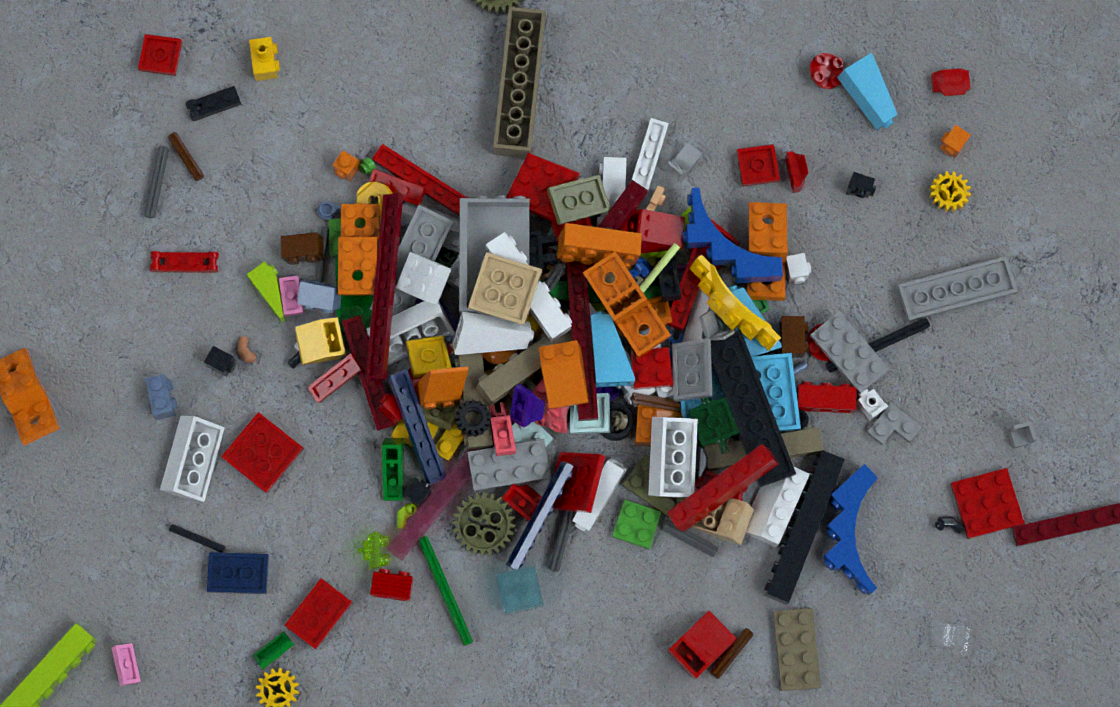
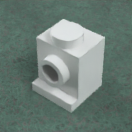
[856,389,888,421]

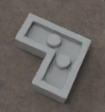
[867,403,921,445]

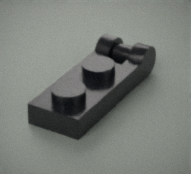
[185,86,242,121]
[655,256,681,302]

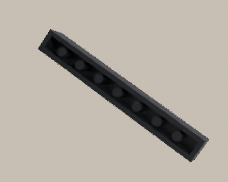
[764,450,845,605]

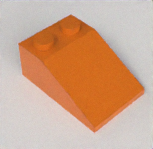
[539,340,589,410]
[414,367,468,410]
[635,405,682,447]

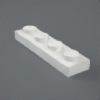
[632,118,669,190]

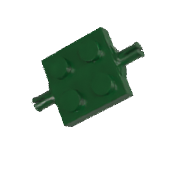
[688,397,739,454]

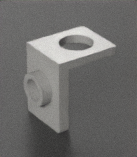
[668,142,703,175]
[700,310,735,341]

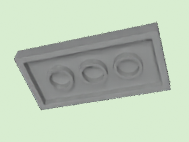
[810,311,889,394]
[467,439,551,491]

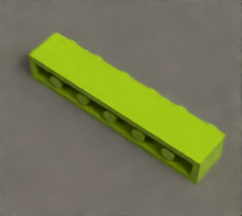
[0,623,97,707]

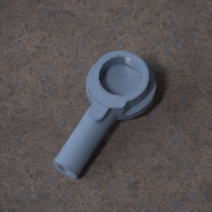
[317,202,354,220]

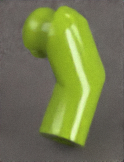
[397,503,417,530]

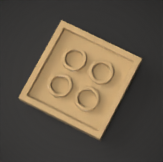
[468,252,542,326]

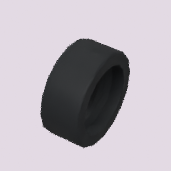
[600,403,634,441]

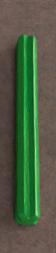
[418,536,473,646]

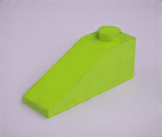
[246,261,285,323]

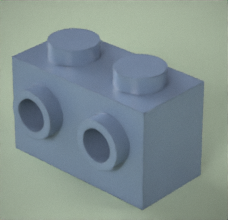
[297,279,342,313]
[145,374,177,420]

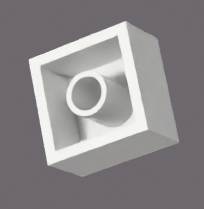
[395,252,451,305]

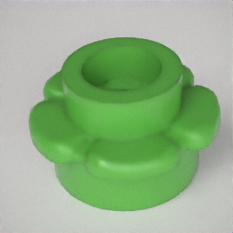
[359,157,376,175]

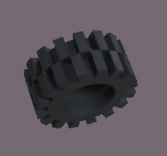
[455,399,491,437]

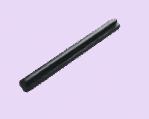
[825,318,930,373]

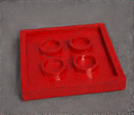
[506,153,580,223]
[221,412,304,494]
[553,452,606,513]
[950,468,1025,539]

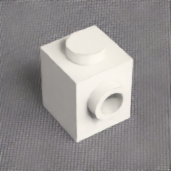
[785,253,811,284]

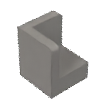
[1008,421,1037,448]

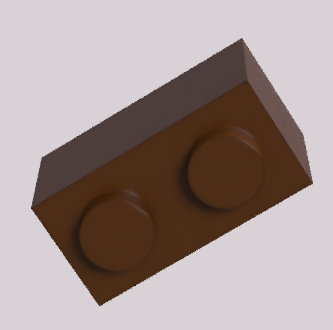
[281,232,324,265]
[779,316,808,358]

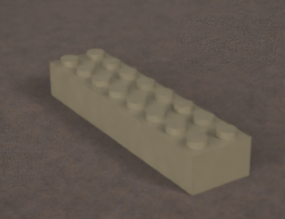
[493,7,546,158]

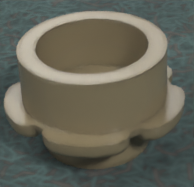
[611,411,628,430]

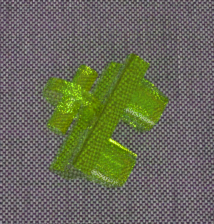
[357,532,390,570]

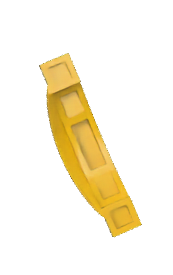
[689,255,781,351]

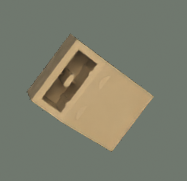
[690,488,754,545]

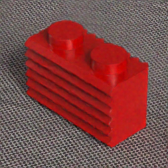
[370,569,414,602]

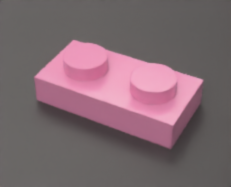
[279,275,304,317]
[111,643,141,686]

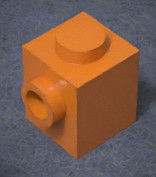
[940,124,971,158]
[332,150,360,182]

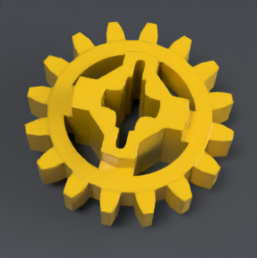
[929,171,971,212]
[256,668,300,707]

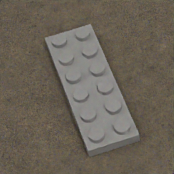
[369,205,454,316]
[897,256,1018,322]

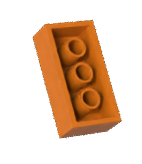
[557,223,642,269]

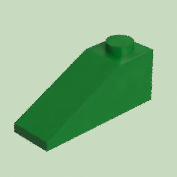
[382,438,404,501]

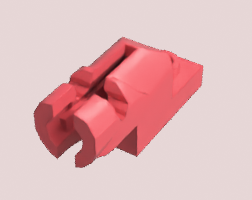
[488,402,516,456]

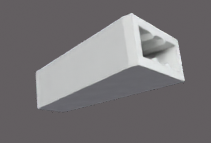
[453,312,534,355]
[572,458,628,531]

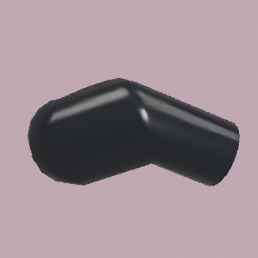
[935,516,965,534]

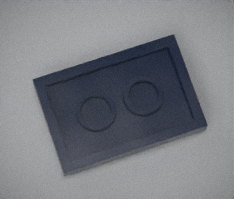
[207,552,269,594]

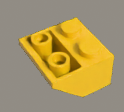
[294,317,345,365]

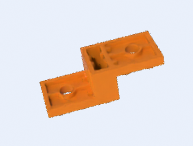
[746,202,788,301]
[338,204,380,295]
[583,251,671,357]
[0,347,60,446]

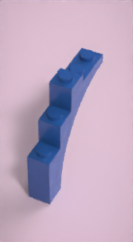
[682,187,783,283]
[822,464,878,596]

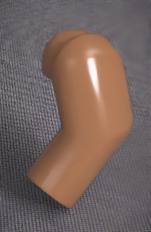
[237,337,256,363]

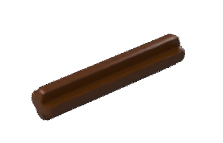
[168,132,204,181]
[630,392,681,412]
[711,628,753,679]

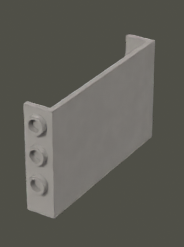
[459,196,530,316]

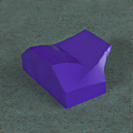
[510,384,545,428]

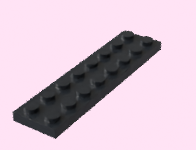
[711,330,796,488]

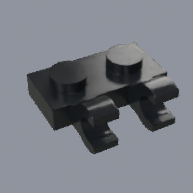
[529,231,558,270]

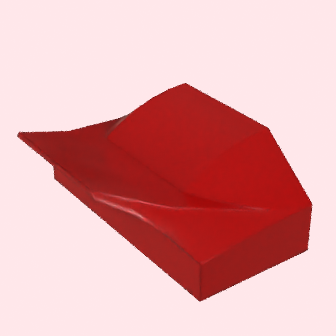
[931,68,971,96]
[785,151,809,193]
[502,484,542,522]

